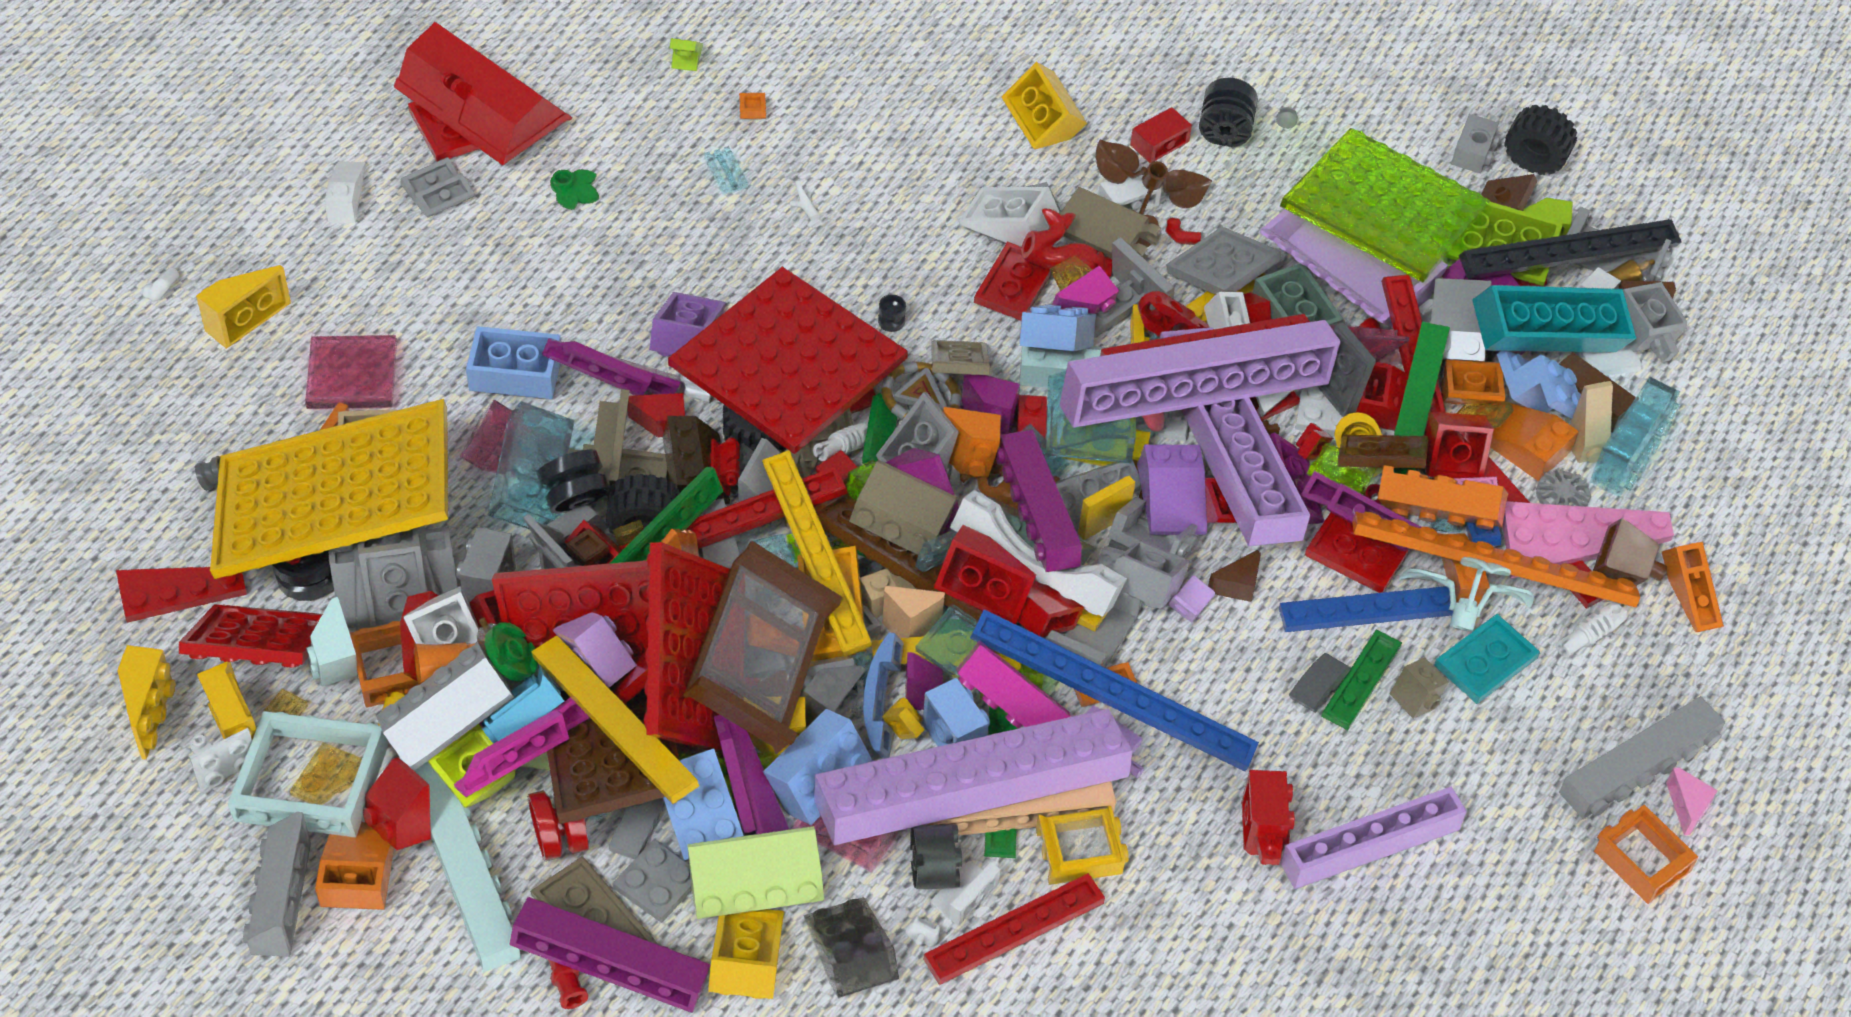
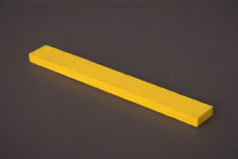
[762,450,872,657]
[531,636,699,804]

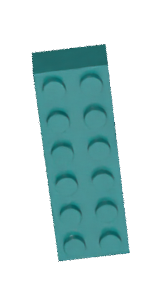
[1472,285,1637,352]

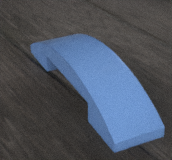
[863,633,904,758]

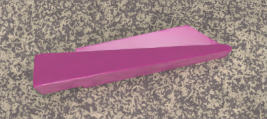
[454,697,589,797]

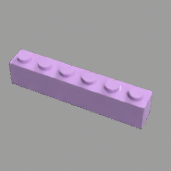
[1280,786,1467,889]

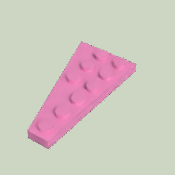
[1503,501,1674,579]

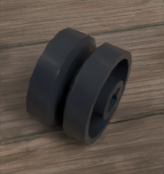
[536,449,612,514]
[272,550,334,601]

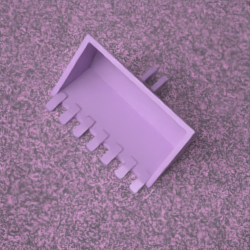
[1260,175,1448,328]

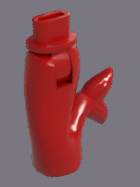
[1022,208,1112,278]

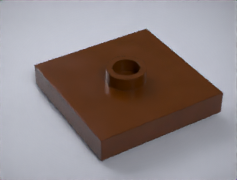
[1479,174,1537,211]

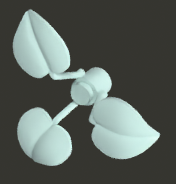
[1399,557,1534,632]

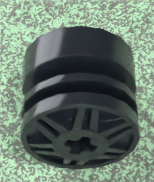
[1199,77,1258,147]

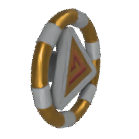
[881,361,962,420]

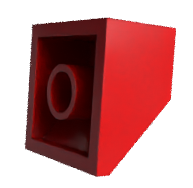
[1425,411,1494,479]
[363,757,431,850]

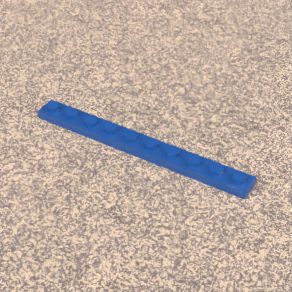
[970,610,1259,771]

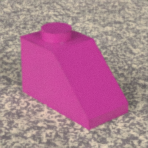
[1052,266,1119,314]

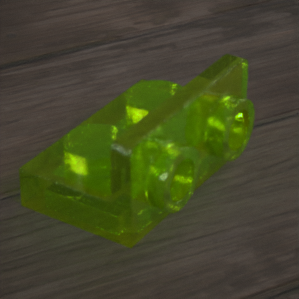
[1307,443,1377,494]

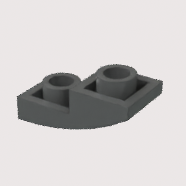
[1289,653,1351,713]

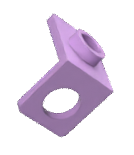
[1169,576,1215,623]

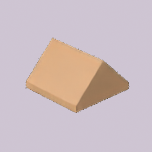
[883,586,945,638]

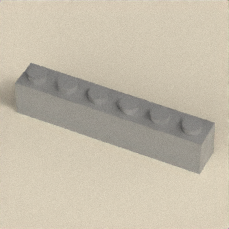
[1559,696,1725,819]

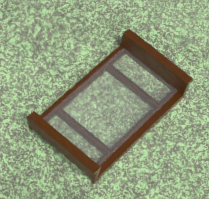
[683,541,842,755]

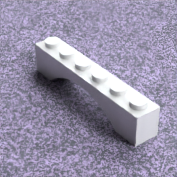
[950,490,1127,617]

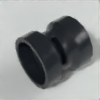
[878,294,906,332]

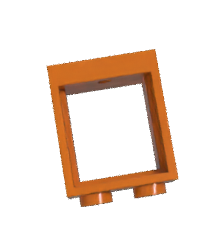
[349,621,419,708]
[1594,805,1699,904]

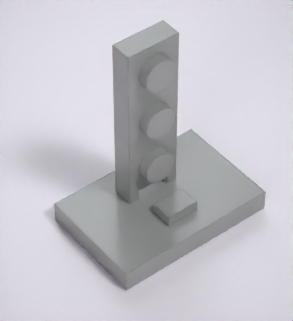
[1094,237,1174,339]

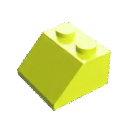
[427,724,516,809]

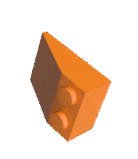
[1487,402,1579,482]

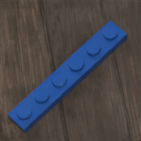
[1279,586,1453,632]

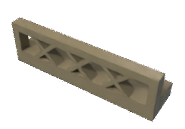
[593,389,630,501]

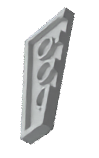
[1055,459,1141,530]

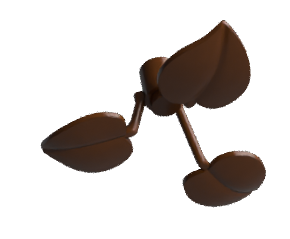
[1095,139,1212,248]

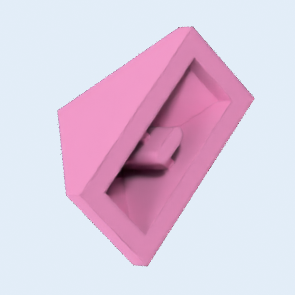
[1666,767,1718,835]

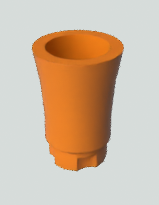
[414,642,476,685]

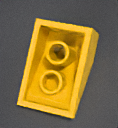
[196,265,291,349]
[708,909,784,999]

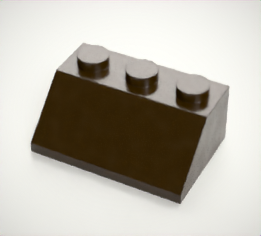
[662,416,730,505]

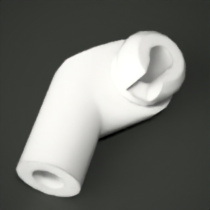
[142,268,179,301]
[680,375,713,403]

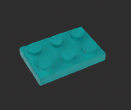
[1434,614,1540,704]

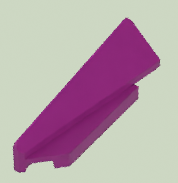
[542,338,681,395]
[1300,471,1421,551]
[714,715,790,834]

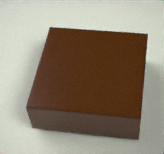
[566,529,609,566]

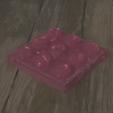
[305,335,397,409]

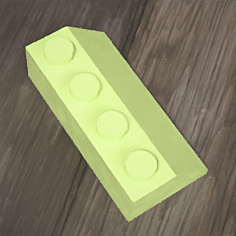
[687,826,824,919]

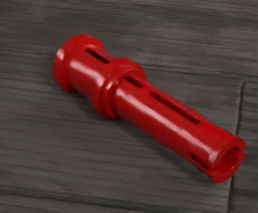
[547,959,589,1009]

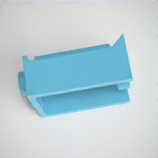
[481,665,564,744]

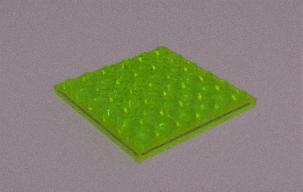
[1280,128,1490,283]

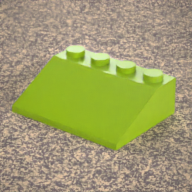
[1439,193,1563,286]

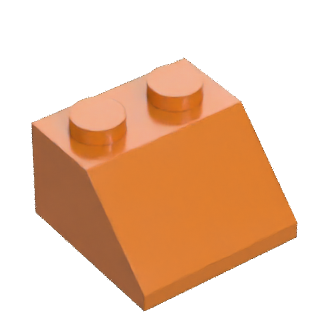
[1441,359,1505,406]
[943,407,1001,477]

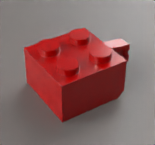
[1241,770,1295,865]

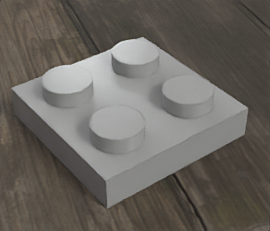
[612,839,692,923]

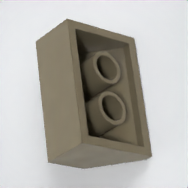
[849,460,958,559]

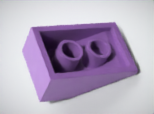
[649,292,726,356]
[1137,444,1207,535]

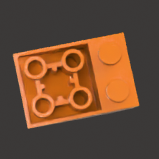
[315,822,394,910]

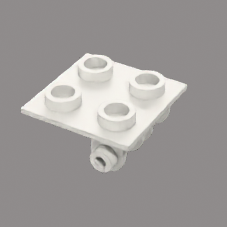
[189,728,252,791]

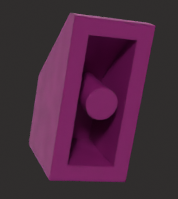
[905,652,946,710]

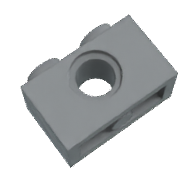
[1451,114,1501,174]

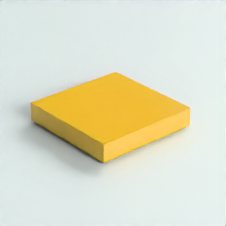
[1078,475,1135,540]

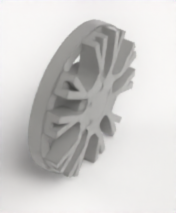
[1536,468,1591,507]

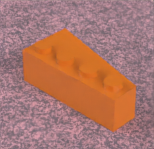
[1378,465,1508,530]

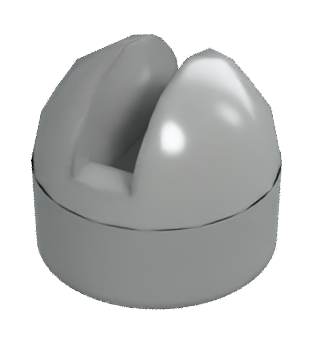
[1276,107,1298,129]

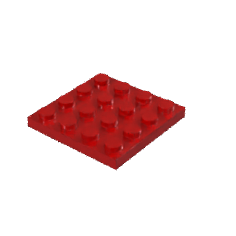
[179,604,323,668]

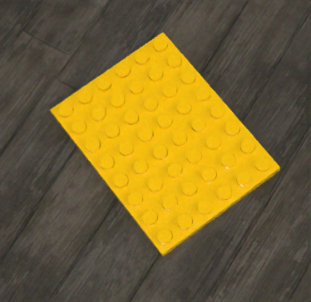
[210,399,448,579]

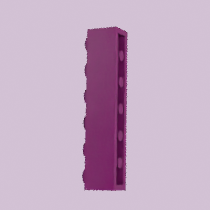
[995,430,1082,572]
[509,897,711,1013]

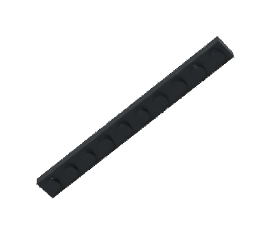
[1458,219,1682,280]

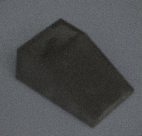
[804,897,899,998]

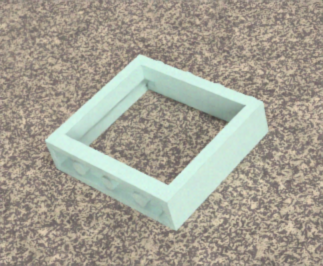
[228,711,389,837]

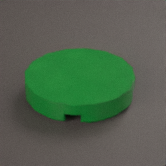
[485,622,538,682]

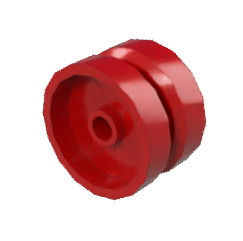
[527,790,589,862]

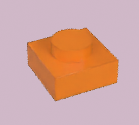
[739,93,766,119]

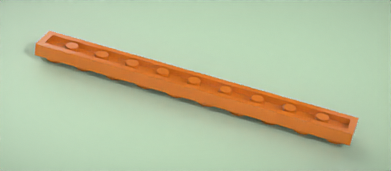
[1352,512,1640,607]

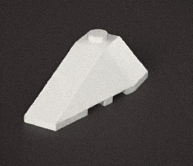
[404,586,485,644]

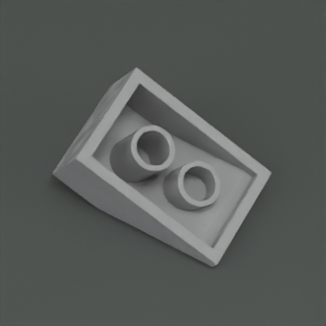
[1431,278,1492,362]
[876,392,959,471]

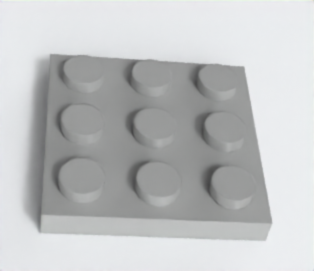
[1166,226,1282,295]

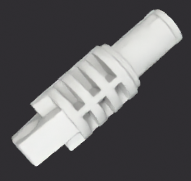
[813,423,868,461]
[1555,602,1627,658]

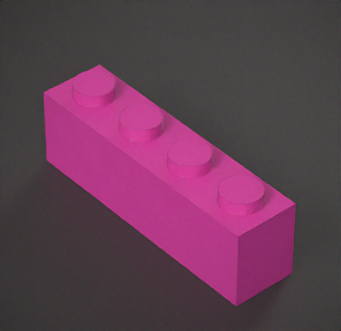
[956,640,1074,728]

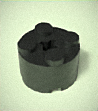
[910,824,962,889]

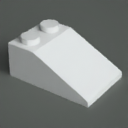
[959,187,1059,246]

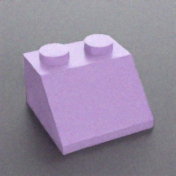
[553,612,637,688]

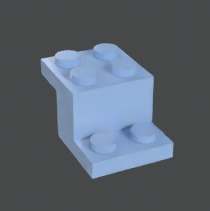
[1497,351,1581,419]

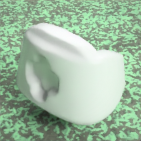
[905,916,940,947]

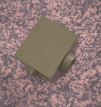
[1390,657,1449,719]

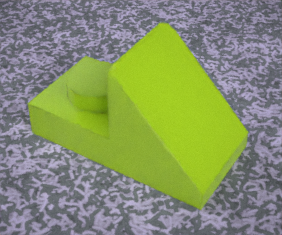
[669,38,703,71]

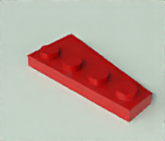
[116,567,247,623]

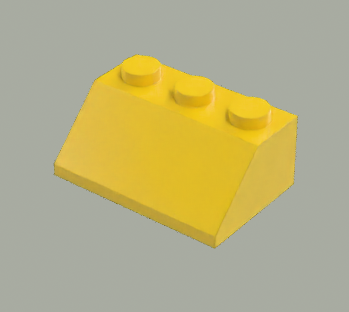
[1001,61,1087,150]

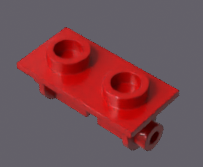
[710,438,740,496]

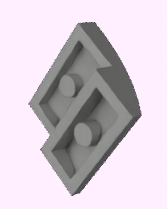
[400,157,475,218]

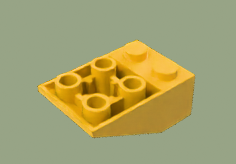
[117,645,176,760]

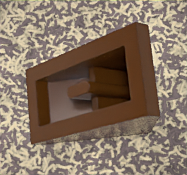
[1208,550,1261,602]

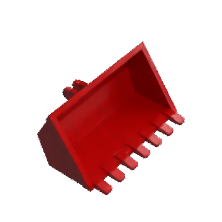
[394,22,573,165]

